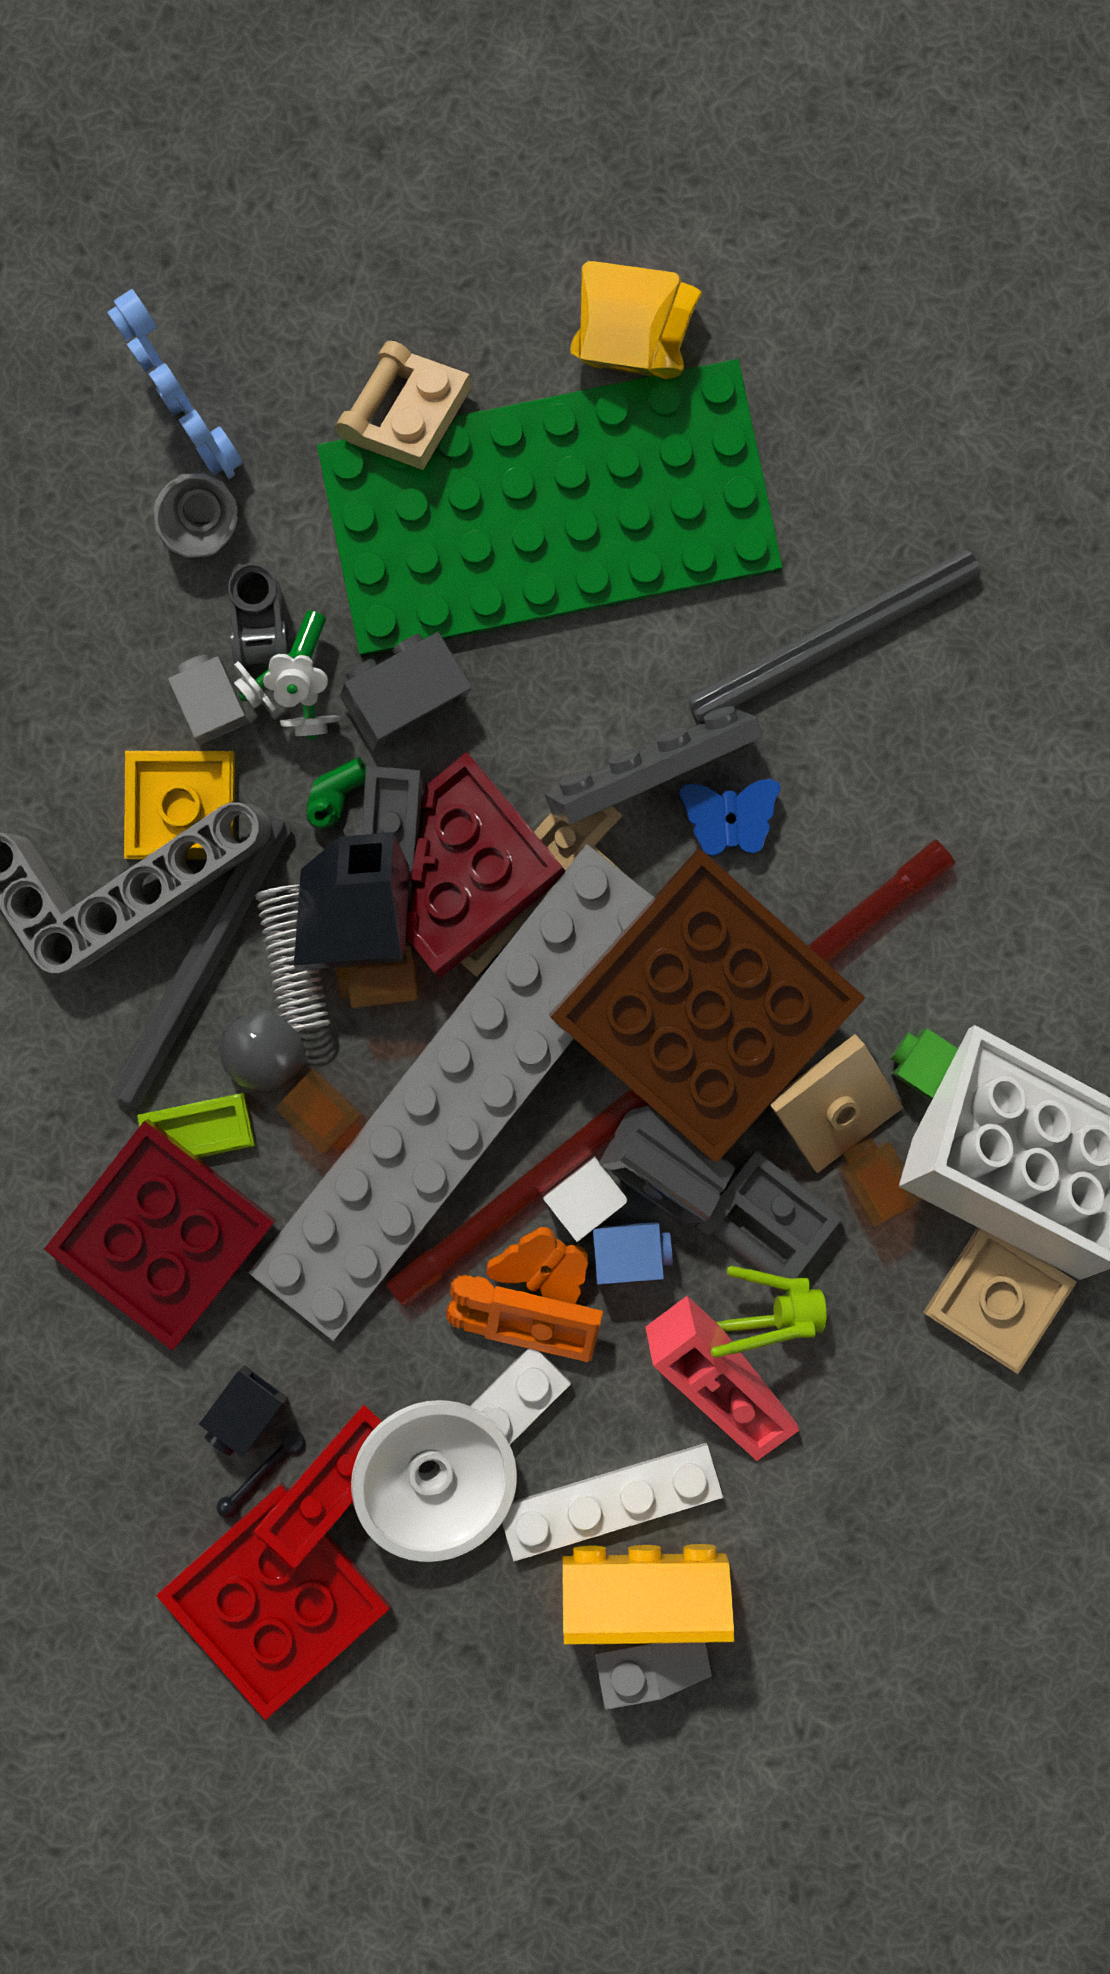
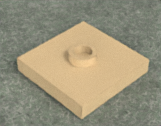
[769,1034,903,1173]
[923,1227,1077,1374]

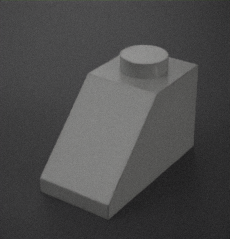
[594,1643,712,1710]

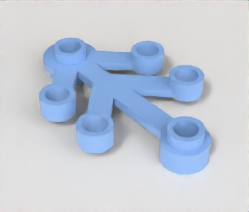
[107,289,244,479]

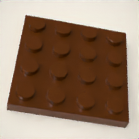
[549,848,865,1163]

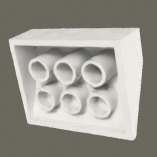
[899,1025,1110,1280]

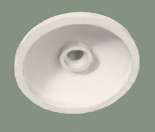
[351,1400,517,1562]

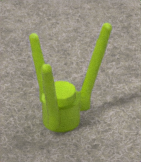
[710,1266,827,1358]

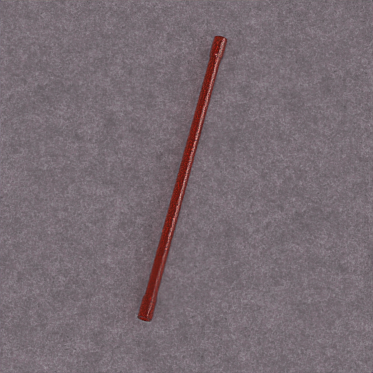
[386,839,955,1308]

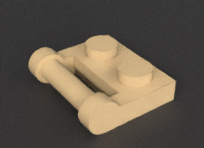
[335,341,472,470]

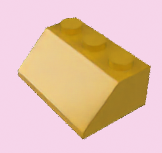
[562,1544,734,1644]

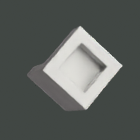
[543,1156,627,1242]

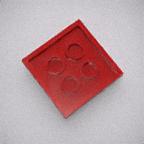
[156,1482,391,1720]

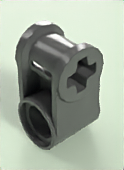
[228,563,291,669]

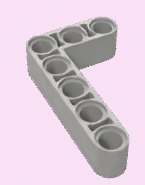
[0,803,271,973]

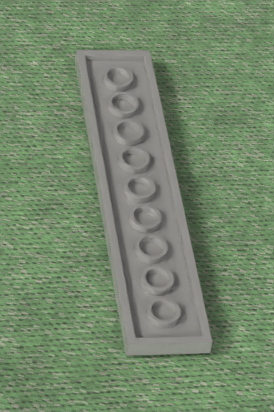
[248,844,654,1341]

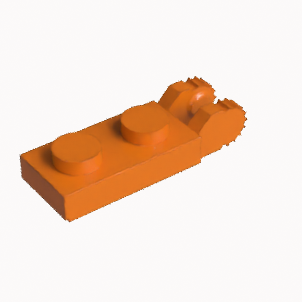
[446,1274,603,1362]

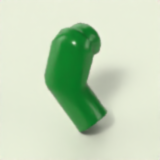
[306,757,367,829]

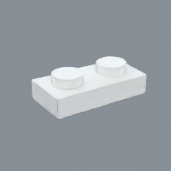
[470,1348,571,1445]

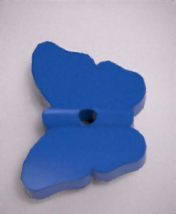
[678,779,781,857]

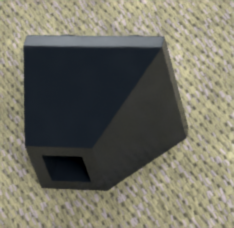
[294,832,409,970]

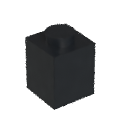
[199,1365,288,1457]

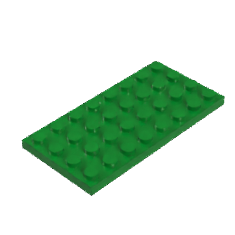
[316,358,783,657]

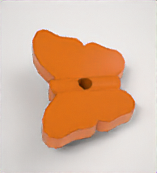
[486,1227,588,1304]

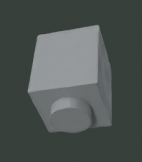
[168,654,251,745]

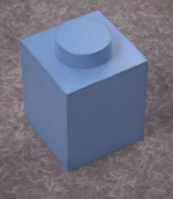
[593,1221,673,1284]

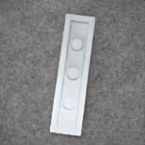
[502,1443,723,1561]

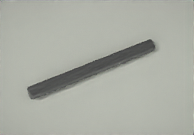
[689,550,981,724]
[111,814,291,1108]

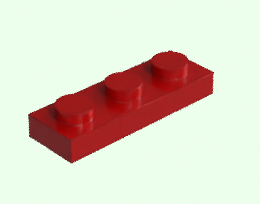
[251,1405,382,1570]

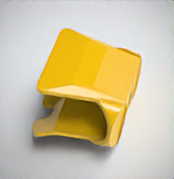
[570,261,702,379]

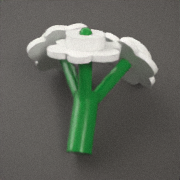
[234,610,342,740]

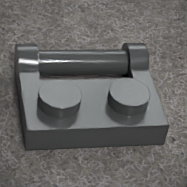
[695,1150,842,1295]

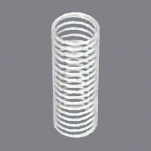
[255,885,331,1032]

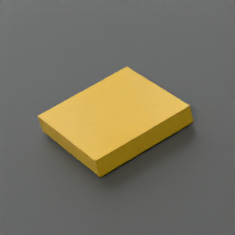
[124,751,235,860]

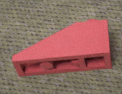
[645,1296,799,1461]

